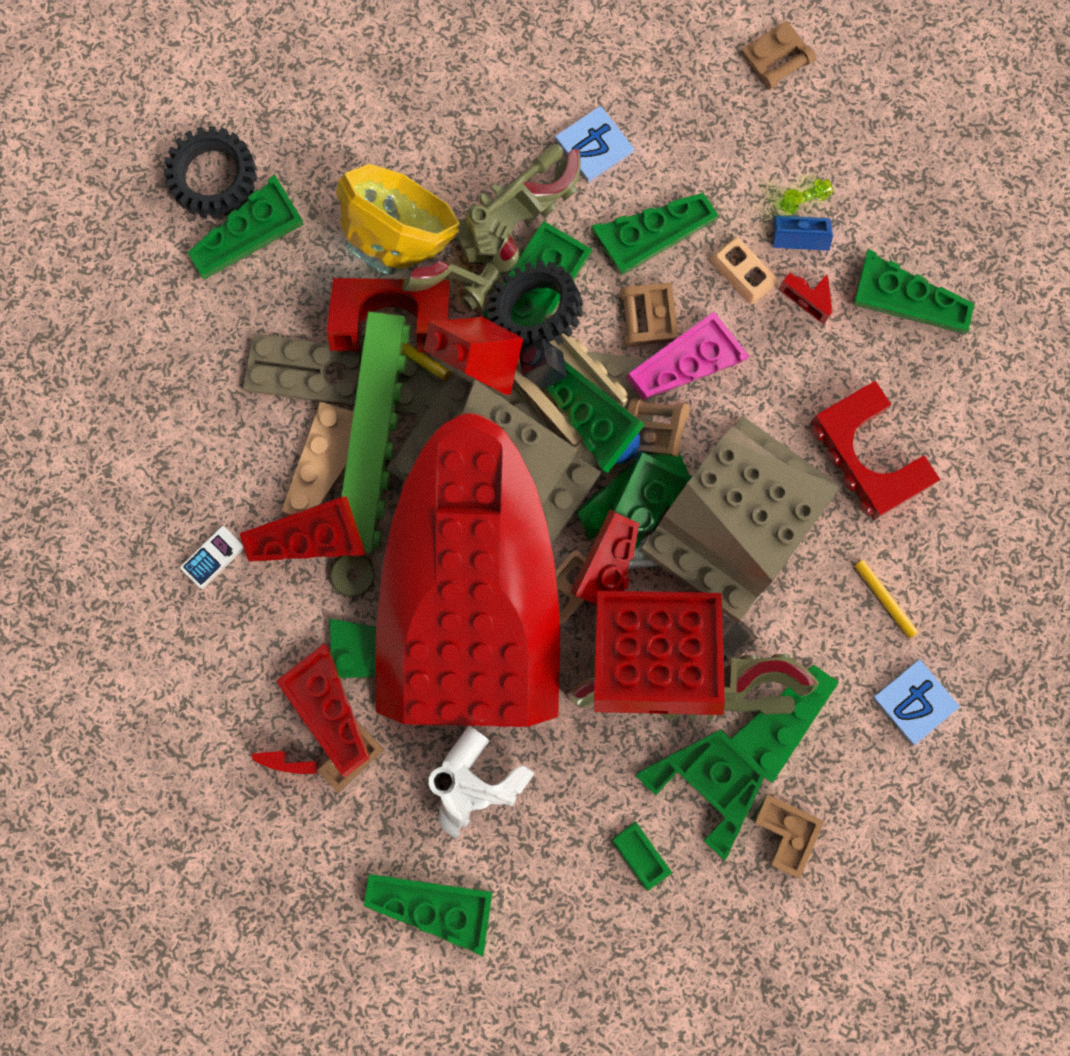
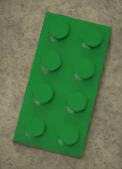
[483,221,592,327]

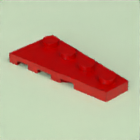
[239,496,366,562]
[276,643,370,778]

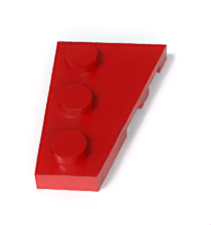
[570,510,639,604]

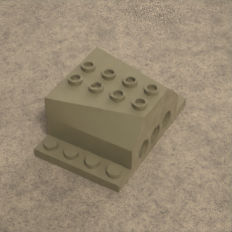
[387,372,601,545]
[640,416,840,623]

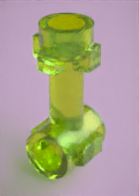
[779,178,833,215]

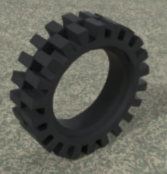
[164,126,257,219]
[487,261,583,349]

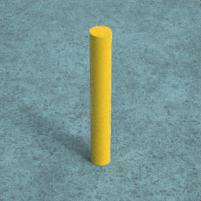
[403,343,452,382]
[854,559,918,639]

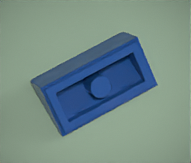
[773,215,833,251]

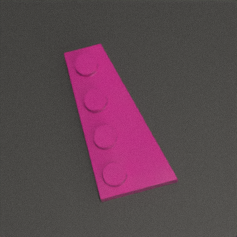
[626,312,750,400]

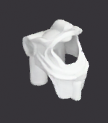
[428,725,535,839]

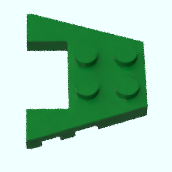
[636,728,766,861]

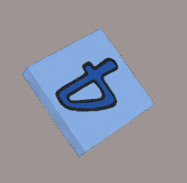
[555,106,634,183]
[872,659,960,745]

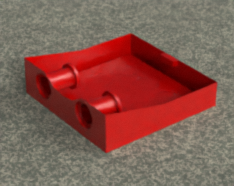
[594,591,725,715]

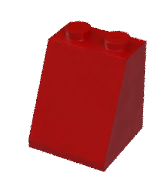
[424,317,523,395]

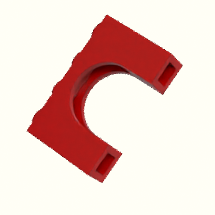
[327,278,451,352]
[811,380,941,520]

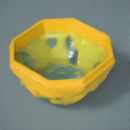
[336,164,460,275]

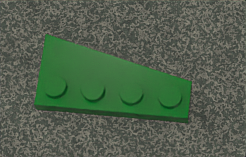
[188,174,304,280]
[330,619,377,679]
[731,665,839,783]

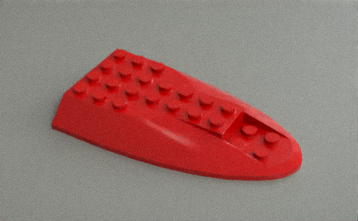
[376,412,560,727]

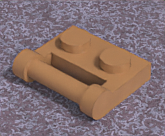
[741,20,816,90]
[619,282,678,347]
[628,399,690,457]

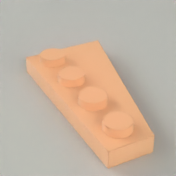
[281,402,354,515]

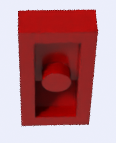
[778,273,832,325]

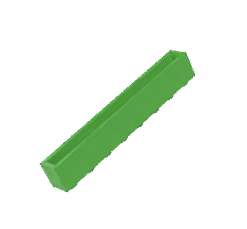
[342,311,411,555]

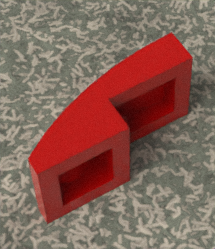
[252,751,319,774]

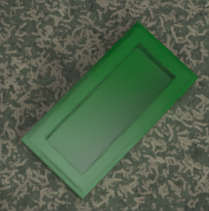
[611,821,672,891]

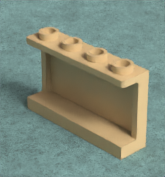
[513,313,628,449]

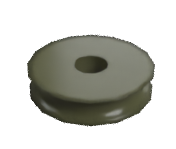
[330,555,375,597]

